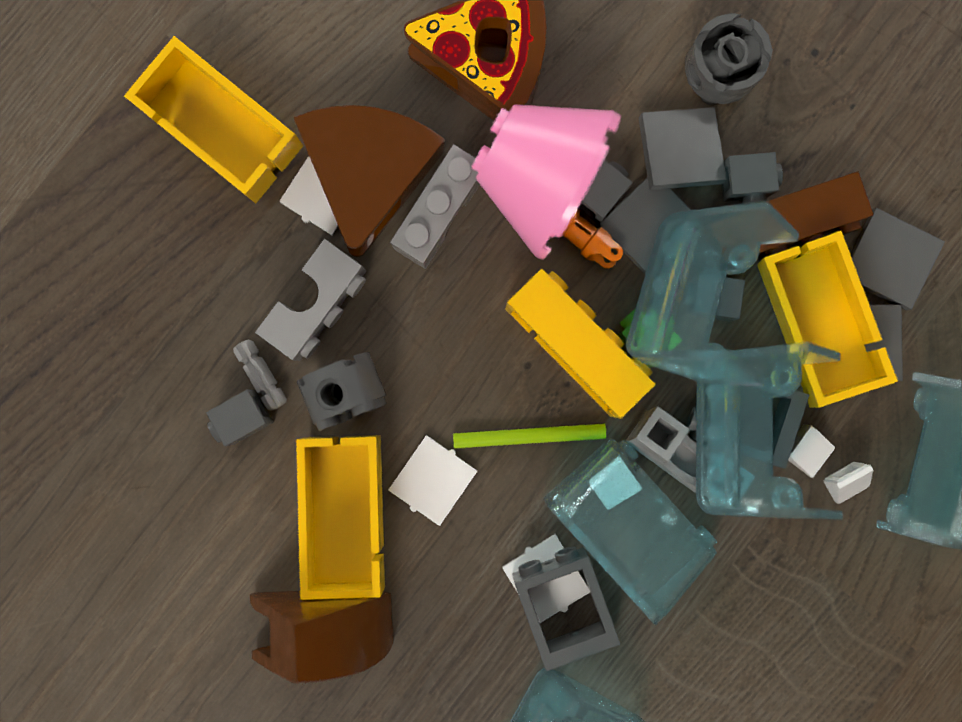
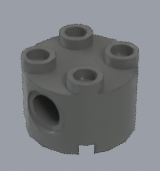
[684,13,773,105]
[296,352,387,431]

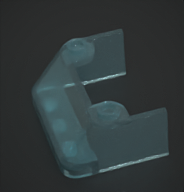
[626,201,799,386]
[696,343,843,520]
[876,372,962,549]

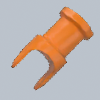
[560,208,623,269]

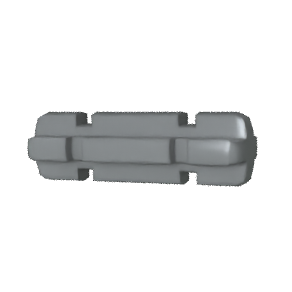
[233,339,287,411]

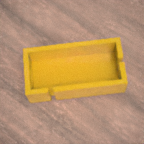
[124,36,304,204]
[757,231,898,408]
[505,269,656,418]
[296,435,385,600]

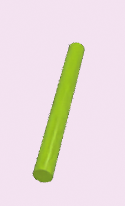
[453,423,606,449]

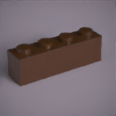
[704,171,874,271]

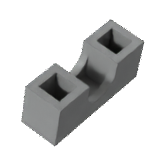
[390,144,480,269]
[255,239,366,362]
[625,406,755,509]

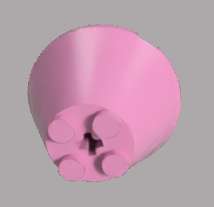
[472,105,621,260]

